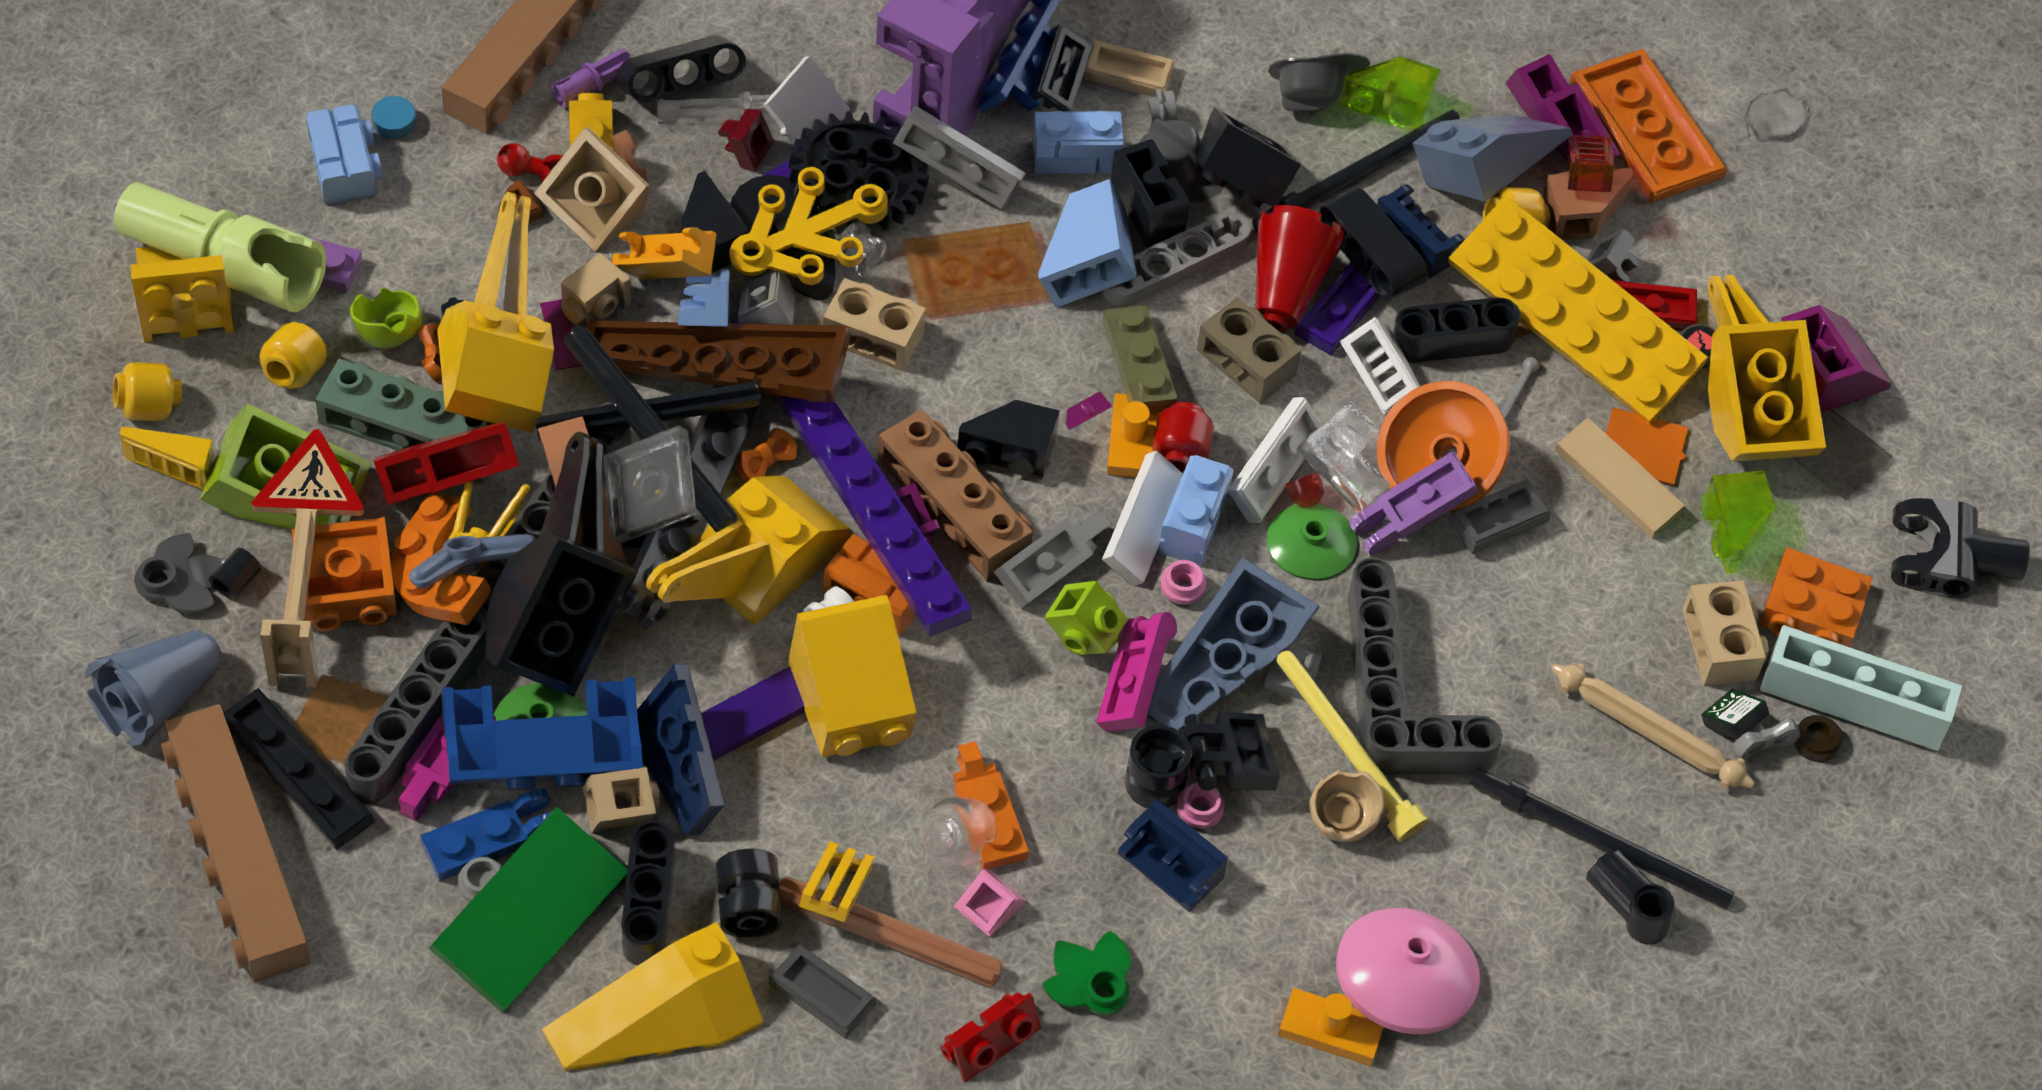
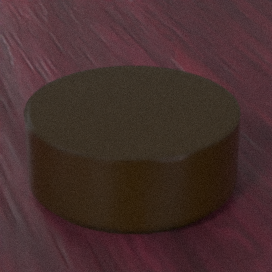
[1794,715,1843,762]

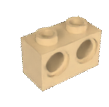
[823,278,926,372]
[1682,580,1769,686]

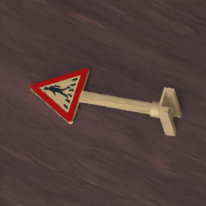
[251,429,364,687]

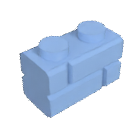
[306,104,382,205]
[1032,111,1123,174]
[1158,455,1234,566]

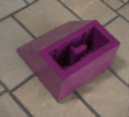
[1781,305,1891,412]

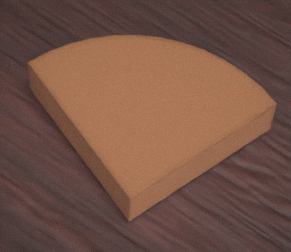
[613,130,648,183]

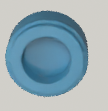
[372,96,416,139]

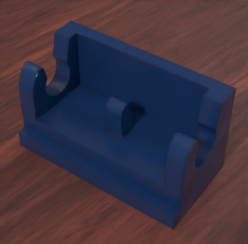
[1377,184,1465,279]
[1118,799,1228,912]

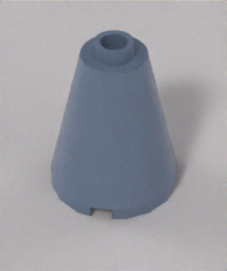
[85,630,221,746]

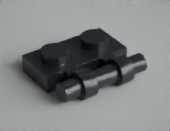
[1182,712,1280,791]

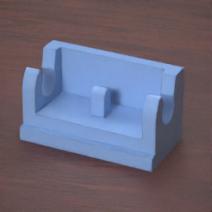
[678,269,730,326]

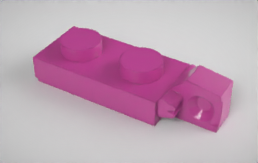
[399,712,496,821]

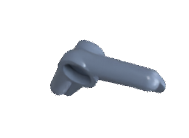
[409,534,536,589]

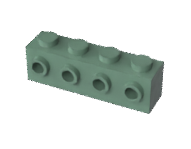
[315,358,494,481]

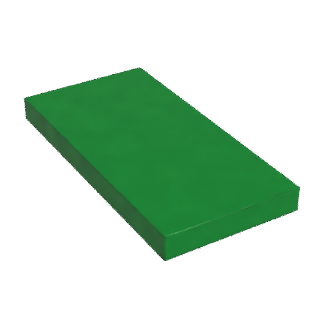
[428,807,628,1013]

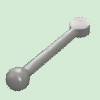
[1500,357,1540,420]

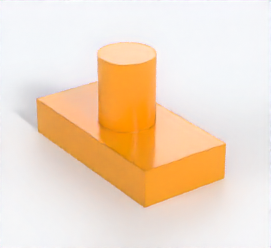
[1106,393,1158,478]
[1278,987,1384,1066]

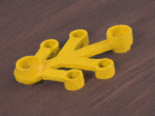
[729,167,888,285]

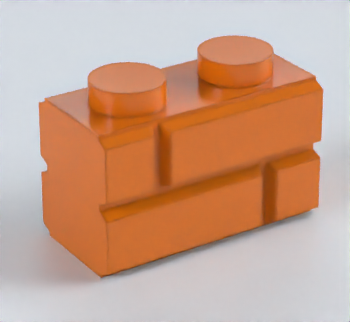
[823,534,916,636]

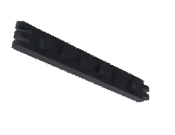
[622,385,762,630]

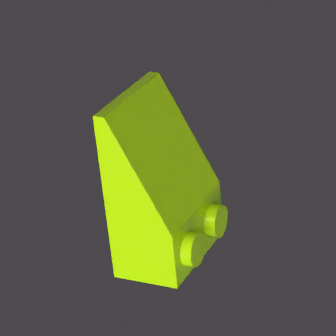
[200,403,371,529]

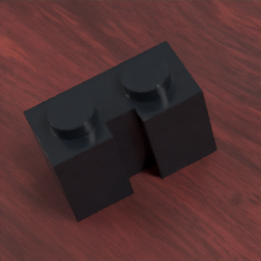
[1110,139,1190,247]

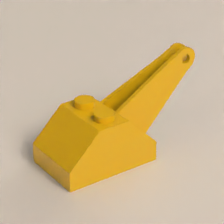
[437,192,554,433]
[1708,274,1826,462]
[646,476,851,626]

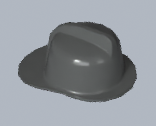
[1268,53,1370,112]
[1139,119,1226,203]

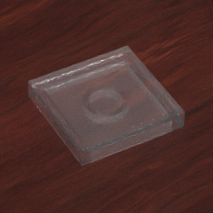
[603,426,696,544]

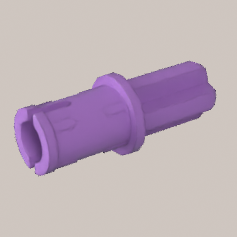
[551,49,631,109]

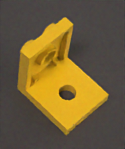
[130,246,234,342]

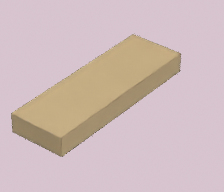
[1555,417,1685,539]

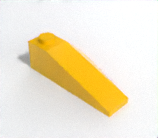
[542,922,763,1071]

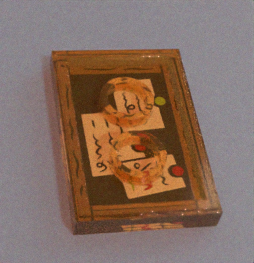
[902,221,1049,316]

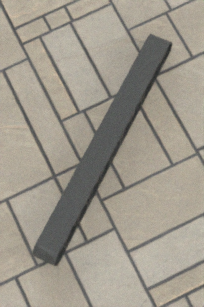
[345,402,633,804]

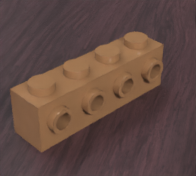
[877,409,1033,582]

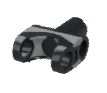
[1891,498,2030,599]

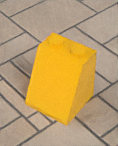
[788,595,917,758]

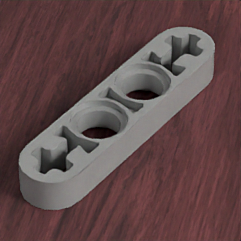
[1102,212,1251,307]

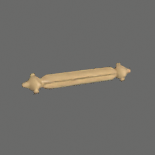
[1551,663,1755,790]

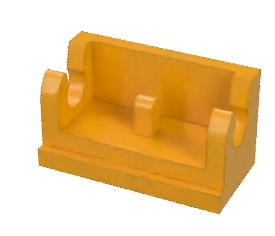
[612,227,717,280]

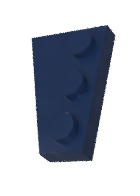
[637,664,725,836]

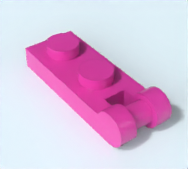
[1096,612,1177,732]

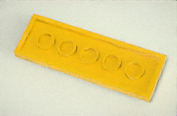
[1448,195,1708,424]

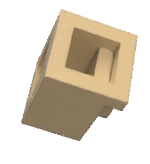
[561,253,631,328]
[582,767,660,833]

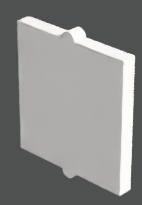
[763,56,851,145]

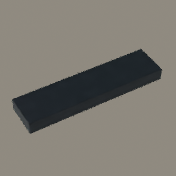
[223,688,375,850]

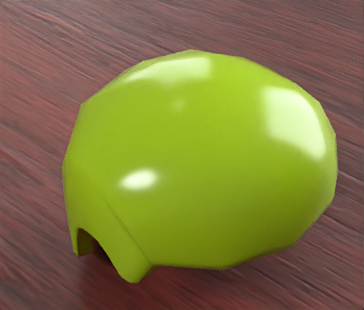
[349,287,424,349]

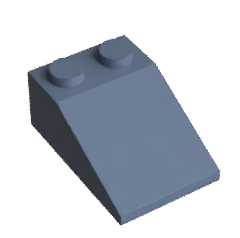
[1413,114,1572,201]

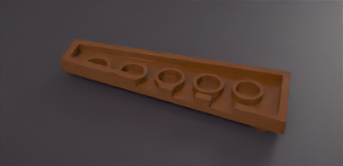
[587,320,850,403]

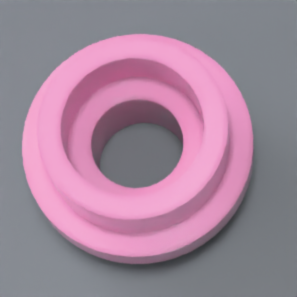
[1160,560,1206,604]
[1177,782,1225,829]

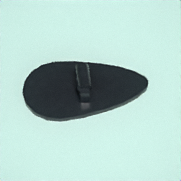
[731,175,836,301]

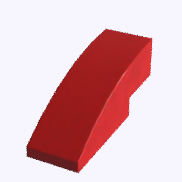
[373,421,520,505]

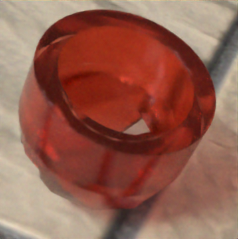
[1285,471,1324,508]

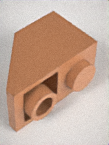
[1543,168,1633,240]

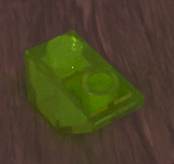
[1340,56,1441,129]
[1700,470,1776,574]

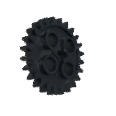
[788,111,929,233]

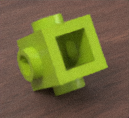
[1044,581,1128,655]

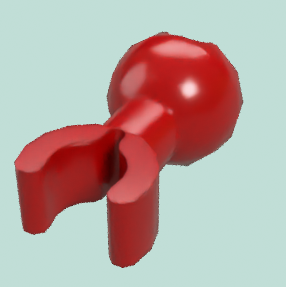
[496,143,563,182]

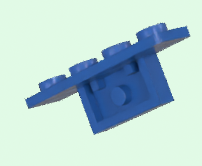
[976,0,1060,113]

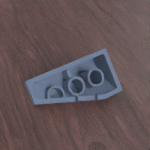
[1147,557,1319,731]

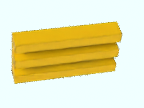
[799,841,875,922]

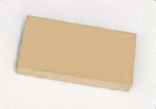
[1083,40,1175,97]

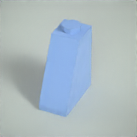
[1038,179,1137,308]

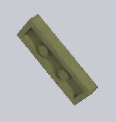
[1102,305,1178,414]

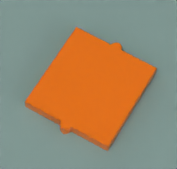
[1605,407,1688,487]

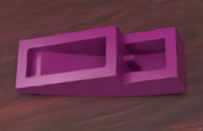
[1505,54,1620,172]

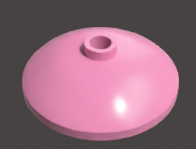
[1336,908,1480,1034]

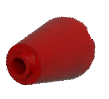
[1255,205,1345,332]

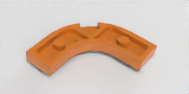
[390,492,493,625]

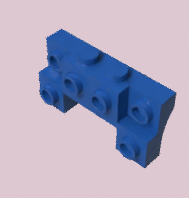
[442,677,643,791]

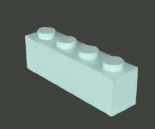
[1760,625,1962,751]

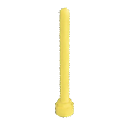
[1277,651,1429,842]

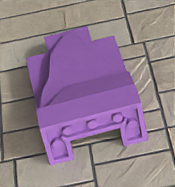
[872,0,1030,136]

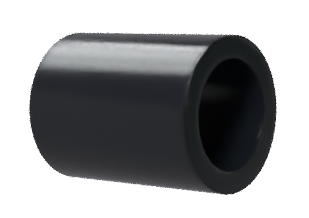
[209,547,261,600]

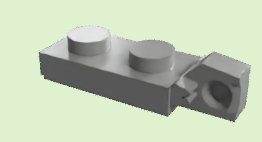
[994,510,1110,608]

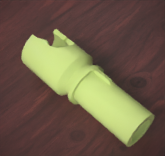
[114,182,327,312]

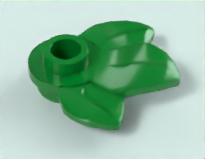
[1042,931,1131,1015]

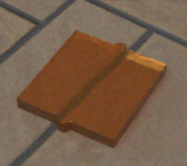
[293,674,388,764]

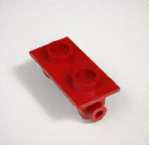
[940,992,1042,1083]

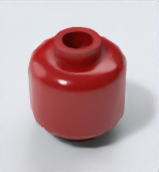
[1152,402,1214,472]

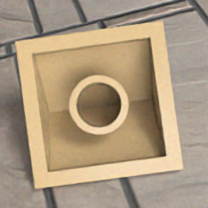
[534,127,650,252]

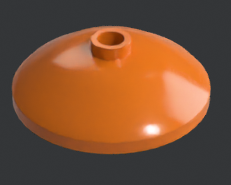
[1376,381,1510,513]

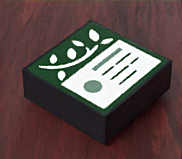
[1701,689,1769,739]

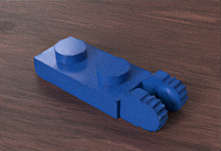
[420,788,552,882]

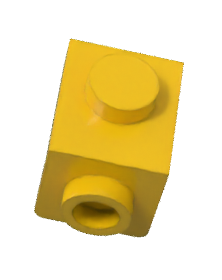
[569,93,613,150]

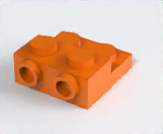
[291,517,397,631]
[1759,547,1873,647]

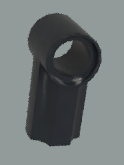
[1586,850,1675,945]

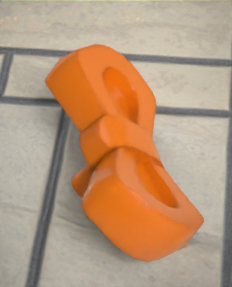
[417,323,443,385]
[735,428,797,482]

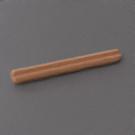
[777,876,1003,987]

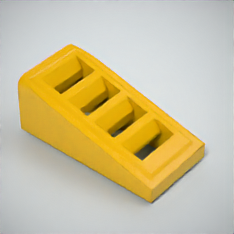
[119,427,216,490]

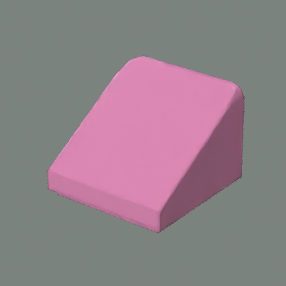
[954,869,1027,937]

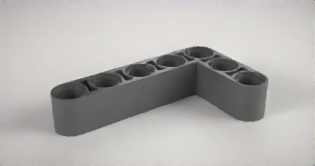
[1348,557,1503,774]

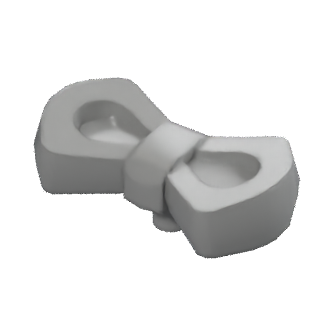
[1733,718,1800,761]

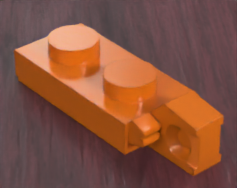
[953,741,1029,870]

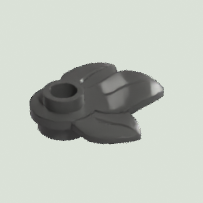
[134,533,225,613]

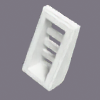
[1340,317,1420,415]

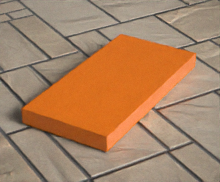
[1569,48,1727,203]

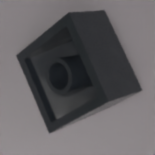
[1195,107,1302,208]

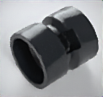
[1125,725,1192,808]
[716,848,783,938]

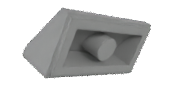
[737,269,796,325]

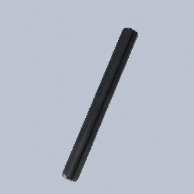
[564,326,738,532]

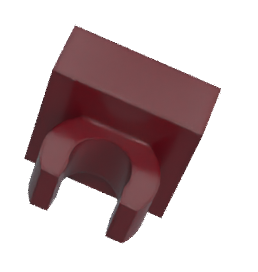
[718,108,774,171]

